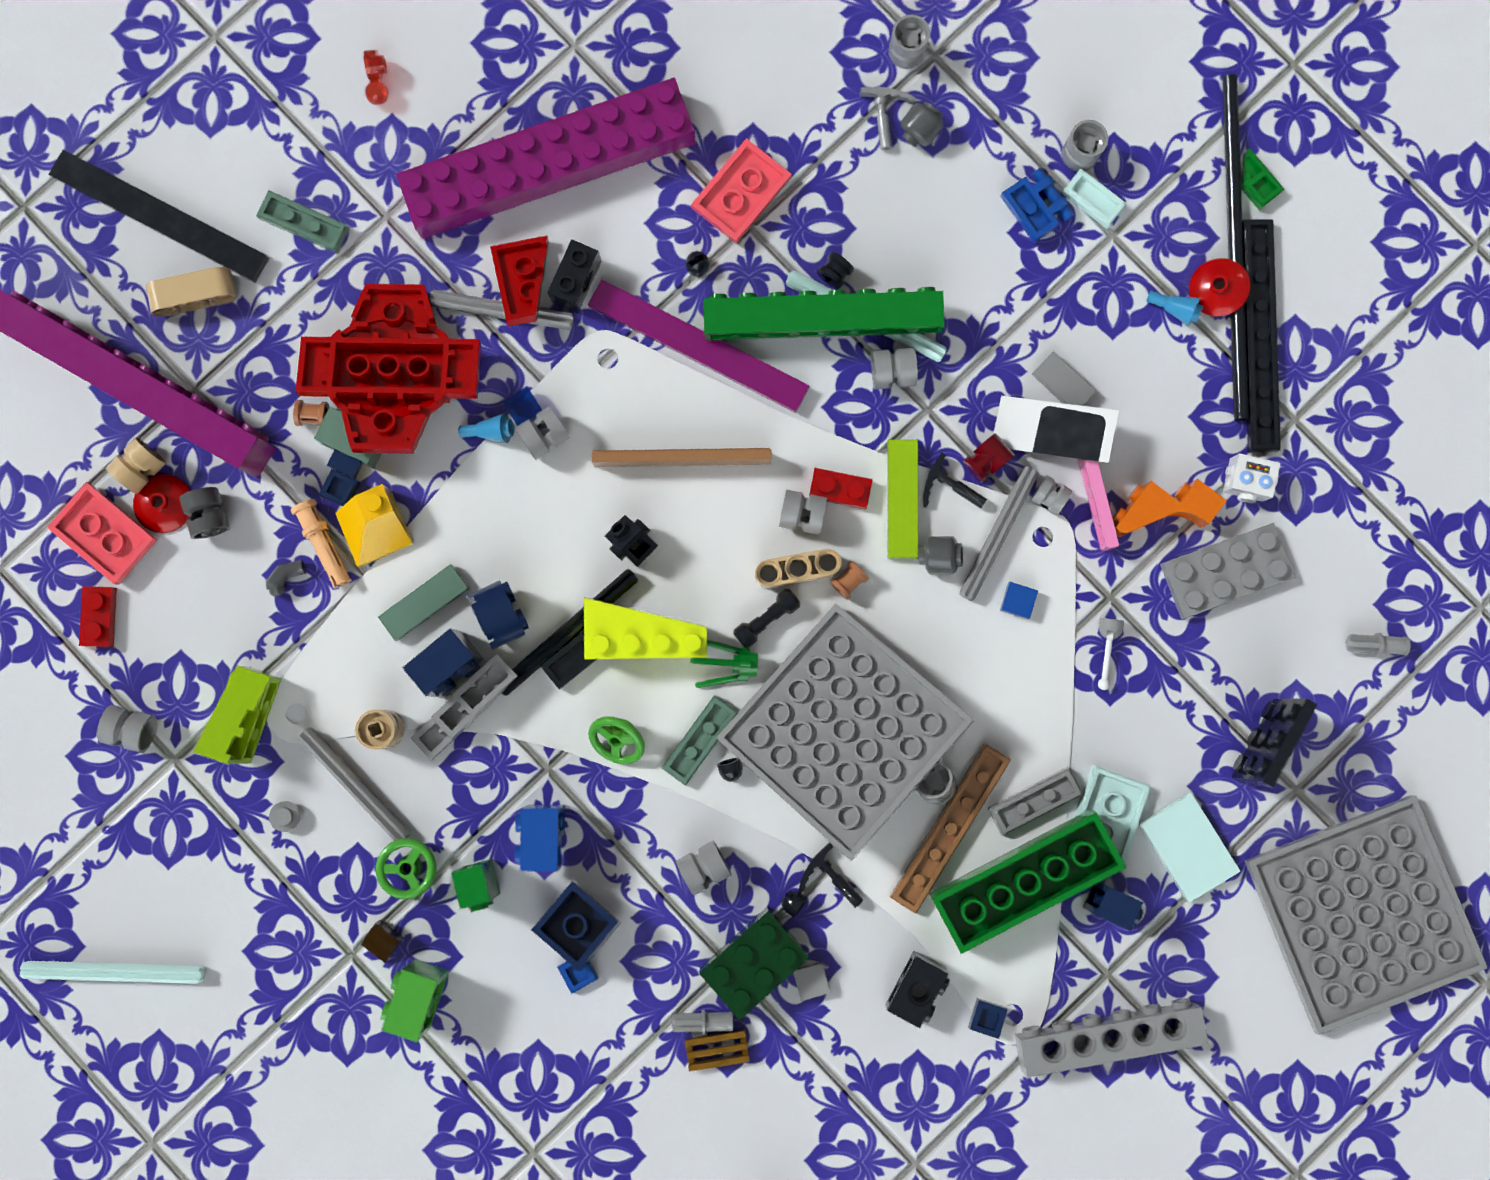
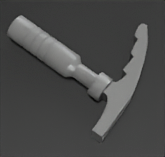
[860,87,915,150]

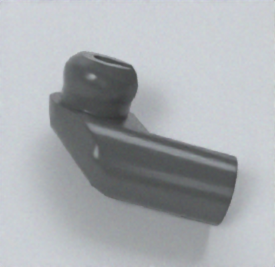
[266,560,306,597]

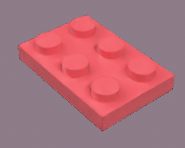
[691,138,792,244]
[47,482,158,585]

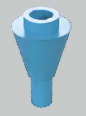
[1146,291,1203,326]
[458,413,514,443]

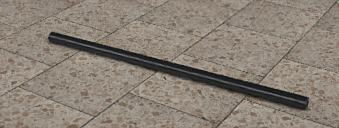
[1222,74,1249,421]

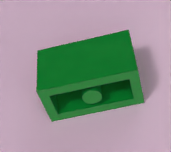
[451,859,500,912]

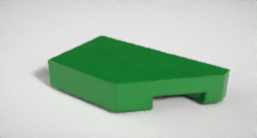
[1241,149,1285,210]

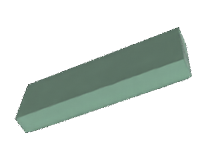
[256,190,350,254]
[378,564,470,641]
[662,695,738,786]

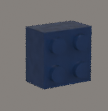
[402,628,484,698]
[531,882,622,971]

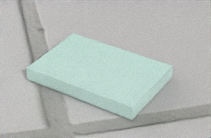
[1075,765,1152,872]
[1139,793,1240,903]

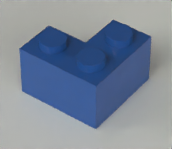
[515,805,565,871]

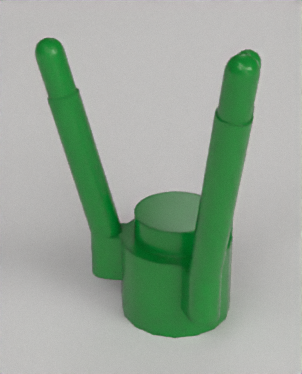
[690,640,758,688]

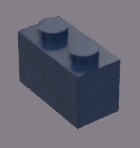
[1083,882,1143,931]

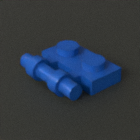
[1000,168,1075,243]

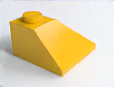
[335,484,413,567]

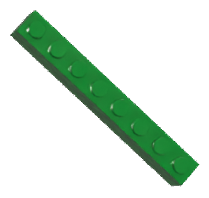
[703,287,945,341]

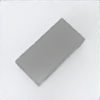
[1032,351,1097,406]

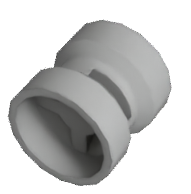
[1031,475,1072,516]

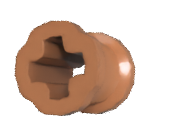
[293,400,330,426]
[829,560,869,600]

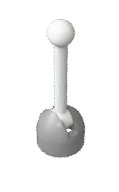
[1098,618,1124,690]

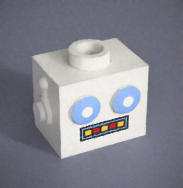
[1223,453,1280,503]

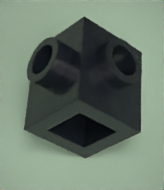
[604,515,658,567]

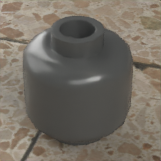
[900,101,944,148]
[919,536,963,575]

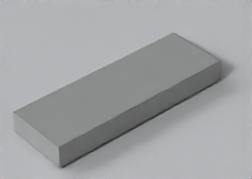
[988,767,1083,836]

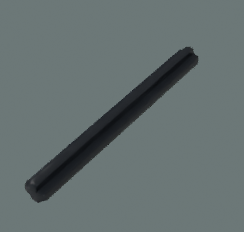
[501,569,638,696]

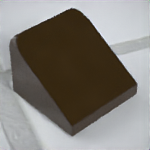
[361,920,404,963]

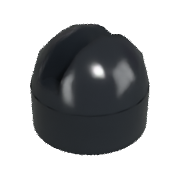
[686,251,709,277]
[717,757,743,782]
[782,891,807,918]

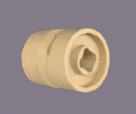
[106,437,166,494]
[355,710,405,750]

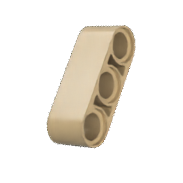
[146,267,237,317]
[755,549,841,589]

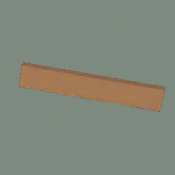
[592,448,772,467]
[889,743,1011,914]

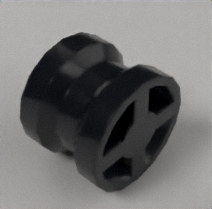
[817,252,854,289]

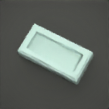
[1061,169,1127,229]

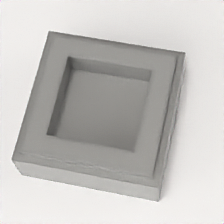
[793,961,830,1001]

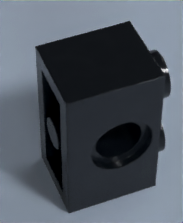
[547,239,602,313]
[885,951,950,1029]

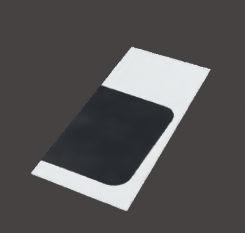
[994,396,1119,463]

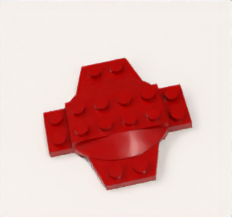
[295,284,481,454]

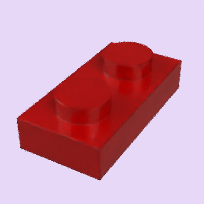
[809,468,873,510]
[79,586,117,647]

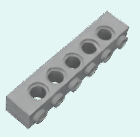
[1015,998,1209,1078]

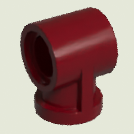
[963,433,1015,483]

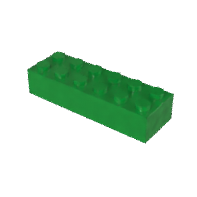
[929,809,1127,954]

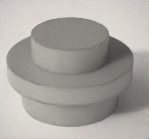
[269,801,301,832]

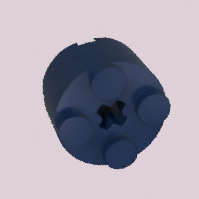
[466,580,529,650]

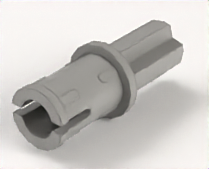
[1345,633,1411,656]
[672,1009,733,1035]

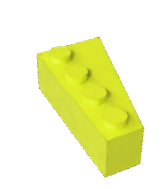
[584,597,707,659]

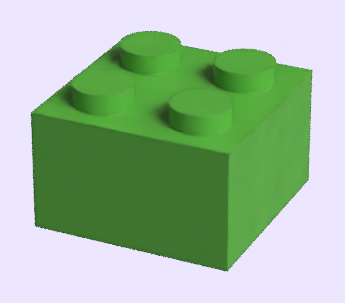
[380,959,450,1042]

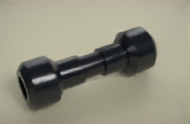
[733,589,800,648]

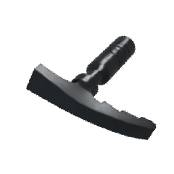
[923,453,987,509]
[799,842,864,908]

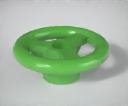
[588,716,645,765]
[376,838,436,900]

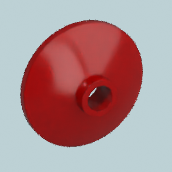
[1189,258,1250,317]
[133,474,190,533]

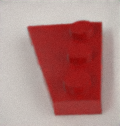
[490,235,549,327]

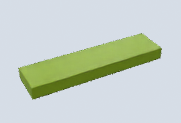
[887,439,918,559]

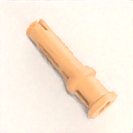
[290,499,351,589]

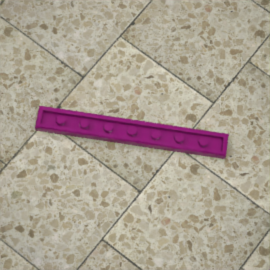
[588,279,810,413]

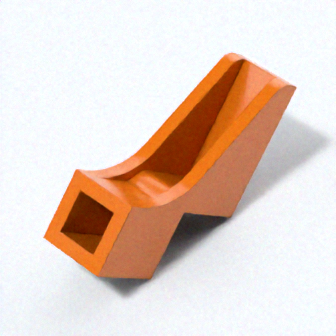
[1112,479,1227,537]

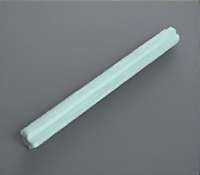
[786,270,946,362]
[20,961,205,984]

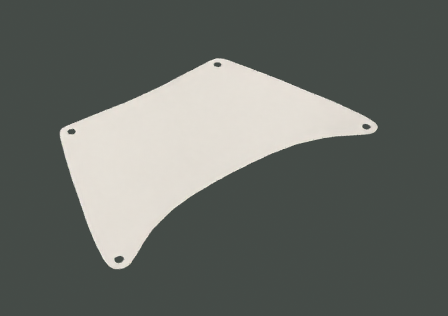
[267,330,1076,1045]

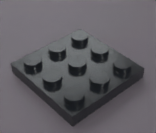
[1232,698,1318,787]

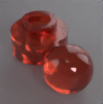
[363,49,388,105]

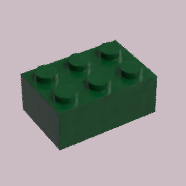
[699,906,809,1021]

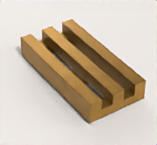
[685,1029,750,1072]

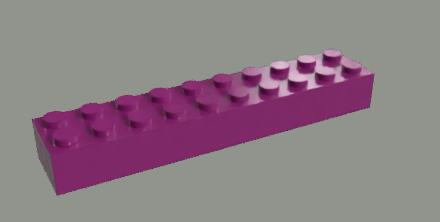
[396,77,696,239]
[0,290,276,478]

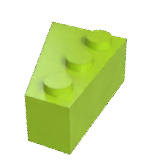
[193,665,282,764]

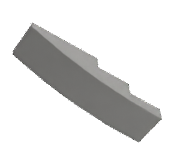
[411,654,518,760]

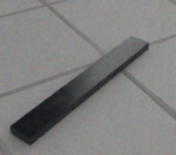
[48,150,269,283]
[1242,219,1281,452]

